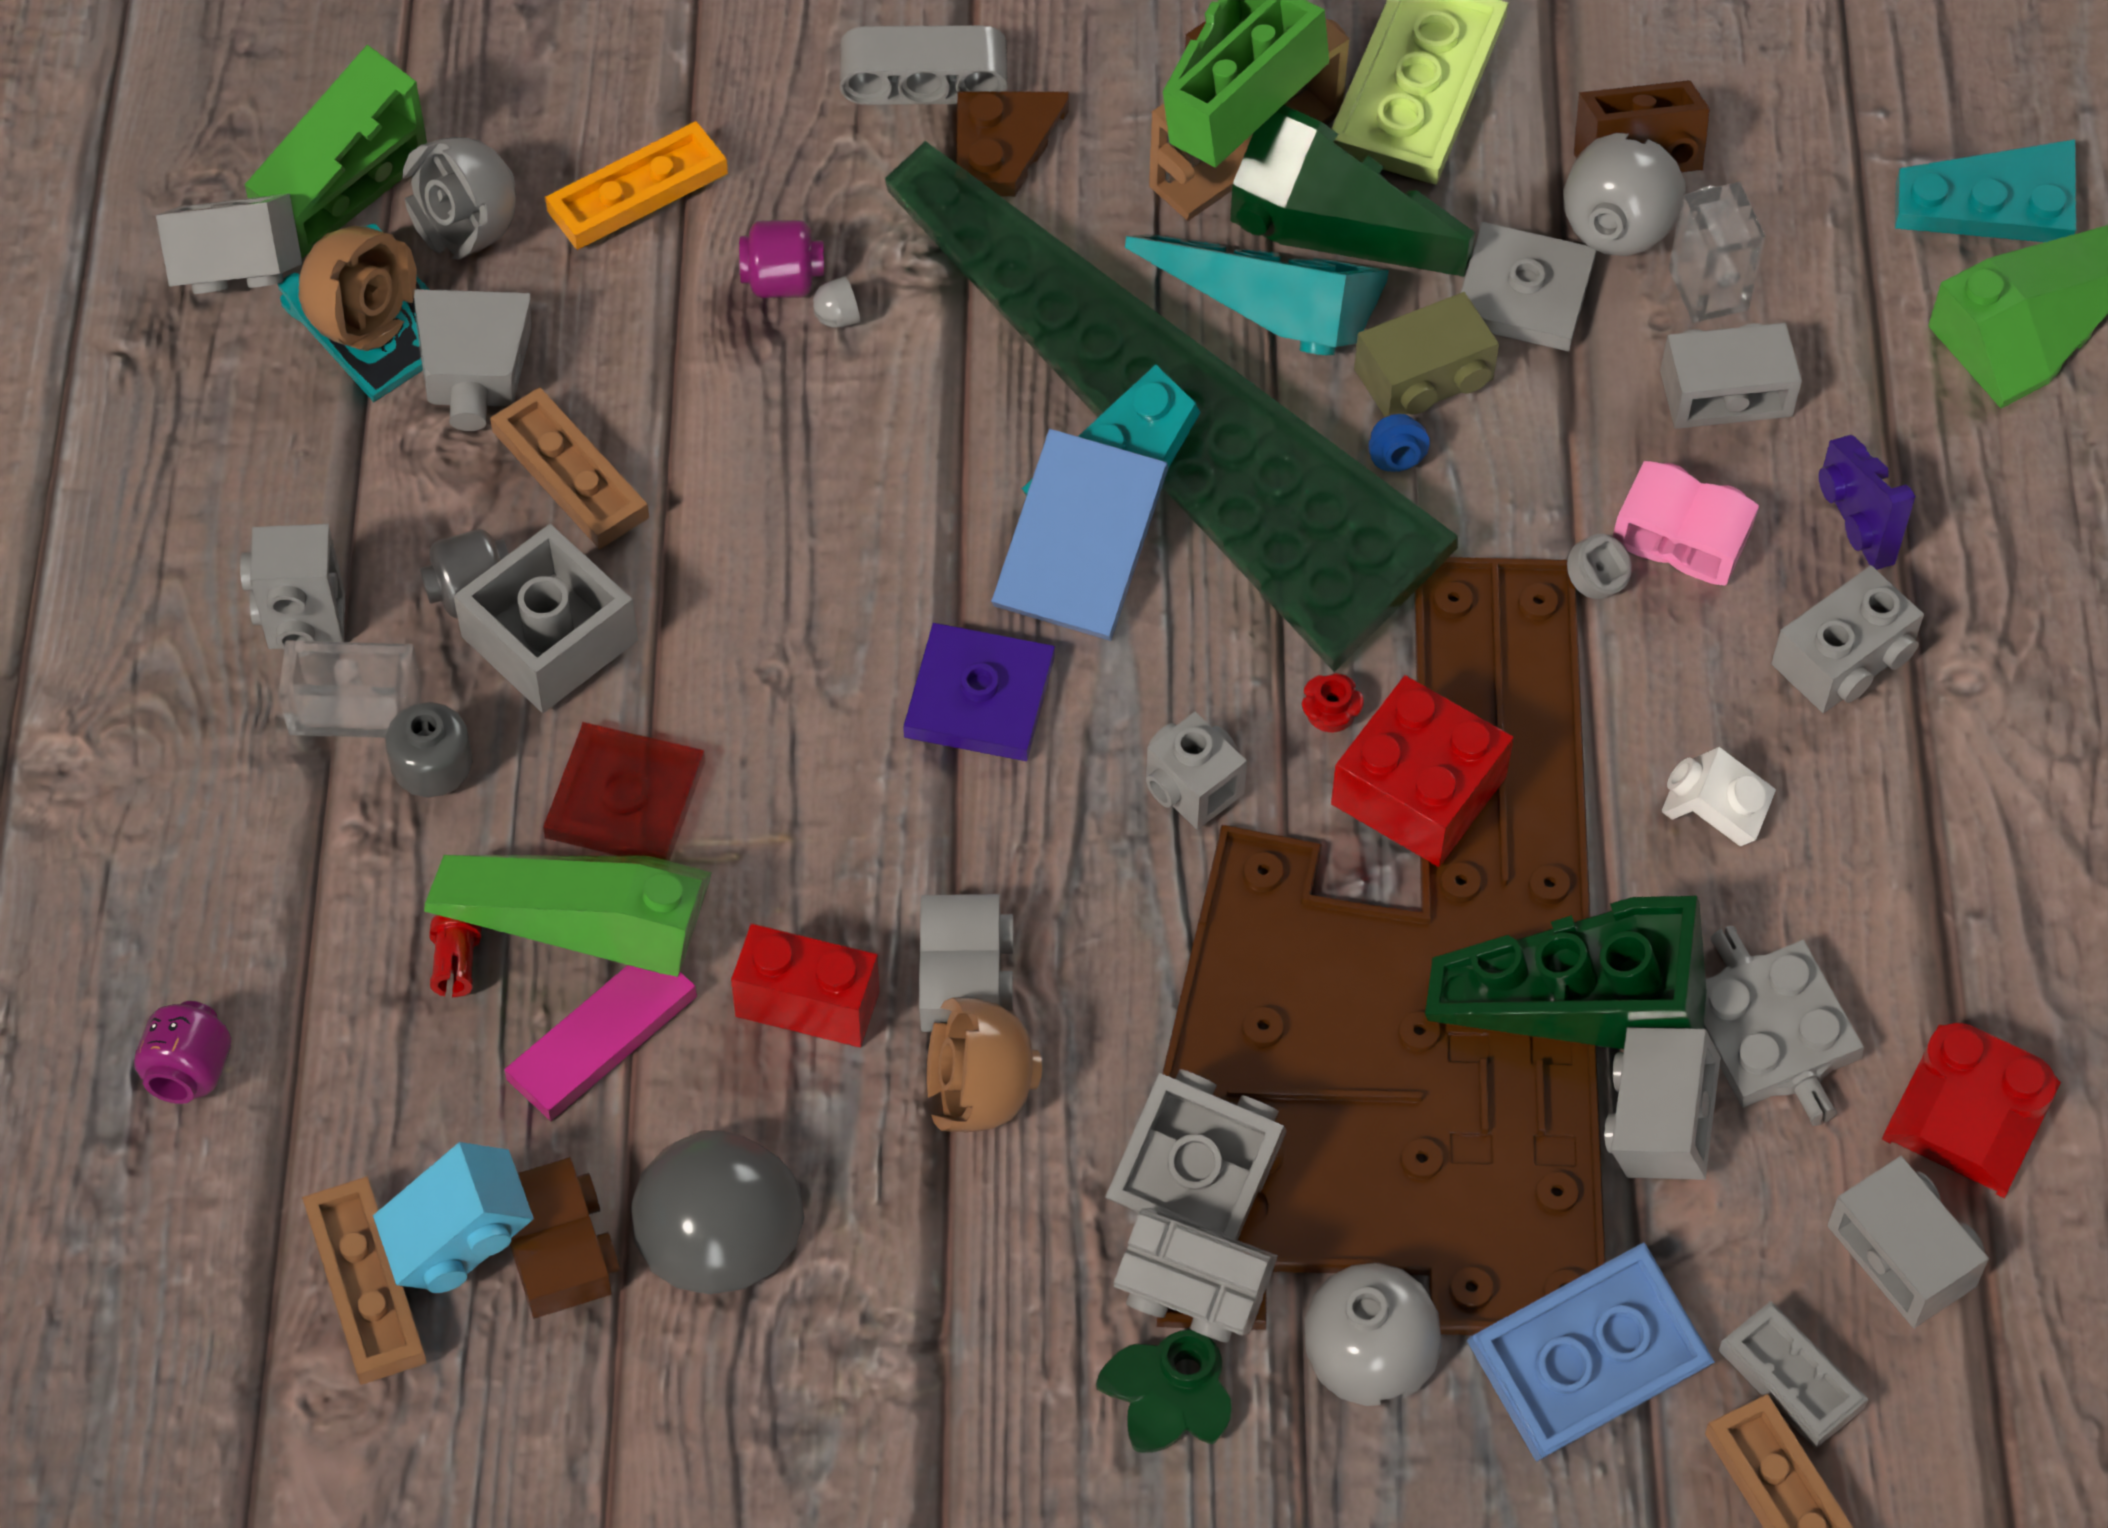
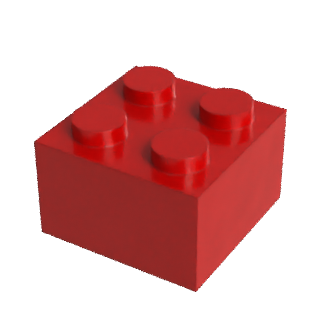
[1331,675,1514,867]

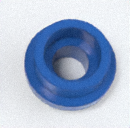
[1368,414,1430,472]

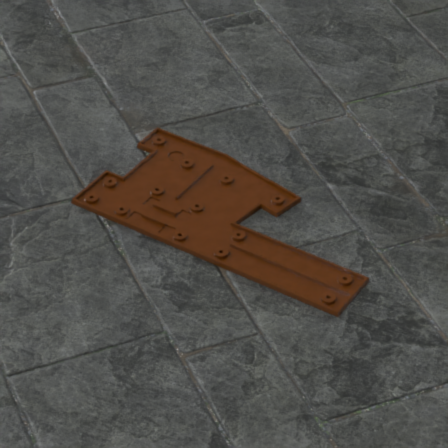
[1157,556,1606,1335]

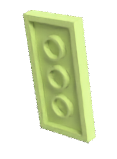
[1331,0,1508,185]

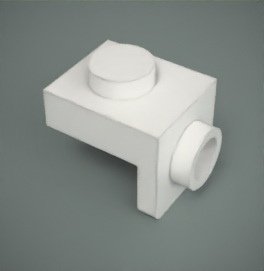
[1662,747,1776,847]

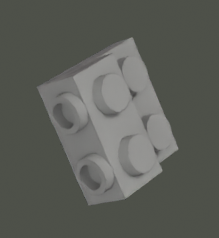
[1105,1069,1287,1240]

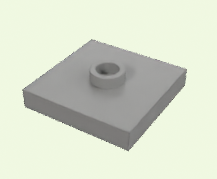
[1461,222,1597,352]

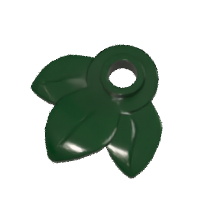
[1096,1330,1232,1453]

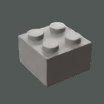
[453,524,638,713]

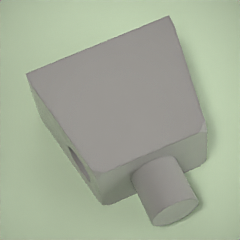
[414,289,531,431]

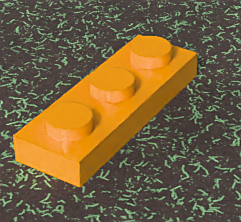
[545,121,728,250]

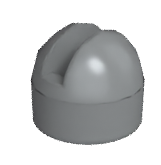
[813,276,860,328]

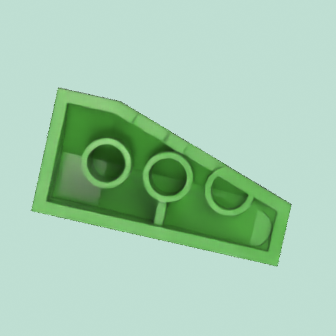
[1928,225,2108,409]
[424,855,712,977]

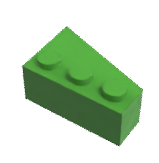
[1163,0,1330,168]
[244,44,427,258]

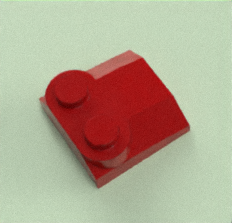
[1881,1023,2061,1199]

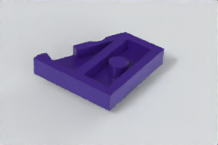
[1819,434,1916,570]

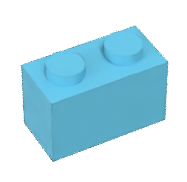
[373,1142,534,1293]

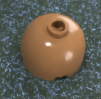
[299,226,417,351]
[927,997,1042,1133]

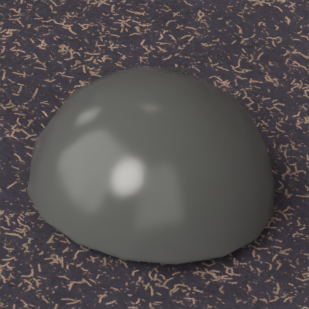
[631,1130,805,1295]

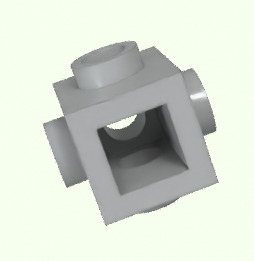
[1146,712,1247,830]

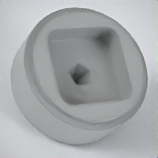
[1567,534,1632,599]

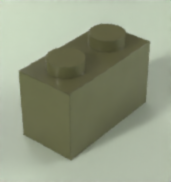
[1354,291,1499,417]

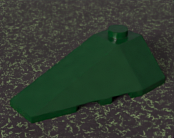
[1230,105,1475,277]
[1425,896,1707,1049]

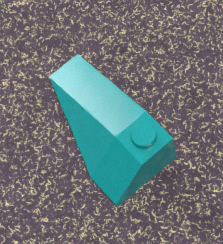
[1125,234,1389,355]

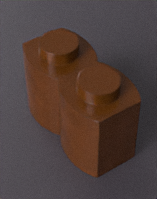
[510,1157,620,1319]

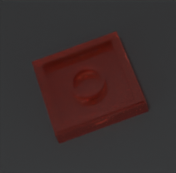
[543,722,705,861]

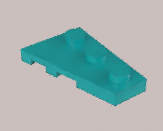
[1895,139,2076,243]
[1021,365,1201,496]

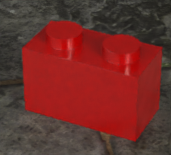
[731,923,880,1048]

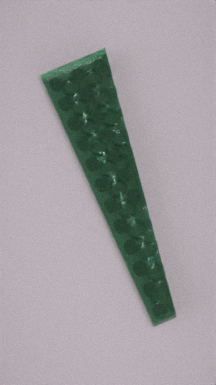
[885,141,1458,672]

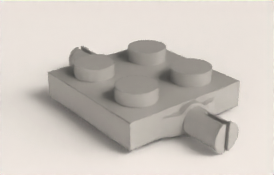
[1703,926,1864,1126]

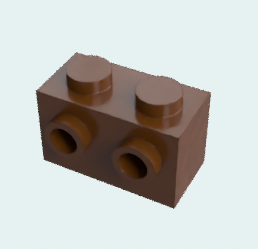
[1573,80,1710,173]

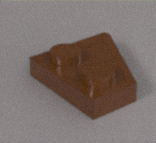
[957,91,1069,197]

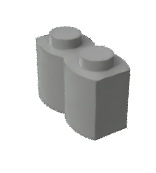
[919,894,1014,1032]

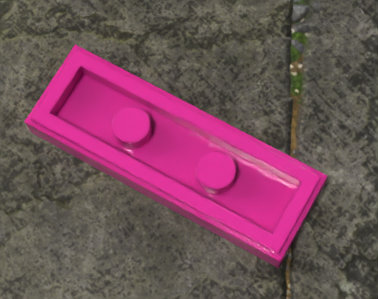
[504,965,697,1121]

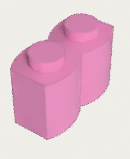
[1613,461,1759,585]

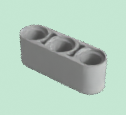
[840,25,1008,105]

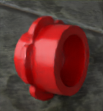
[1301,673,1364,733]

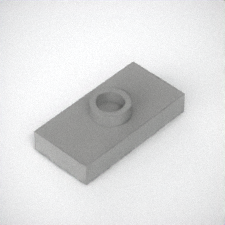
[1718,1301,1868,1450]

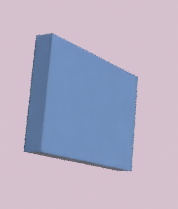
[991,429,1168,641]
[1467,1242,1715,1462]

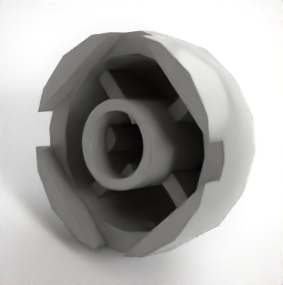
[1563,133,1686,256]
[403,137,516,259]
[1304,1263,1442,1406]

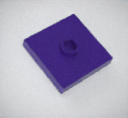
[903,623,1055,762]

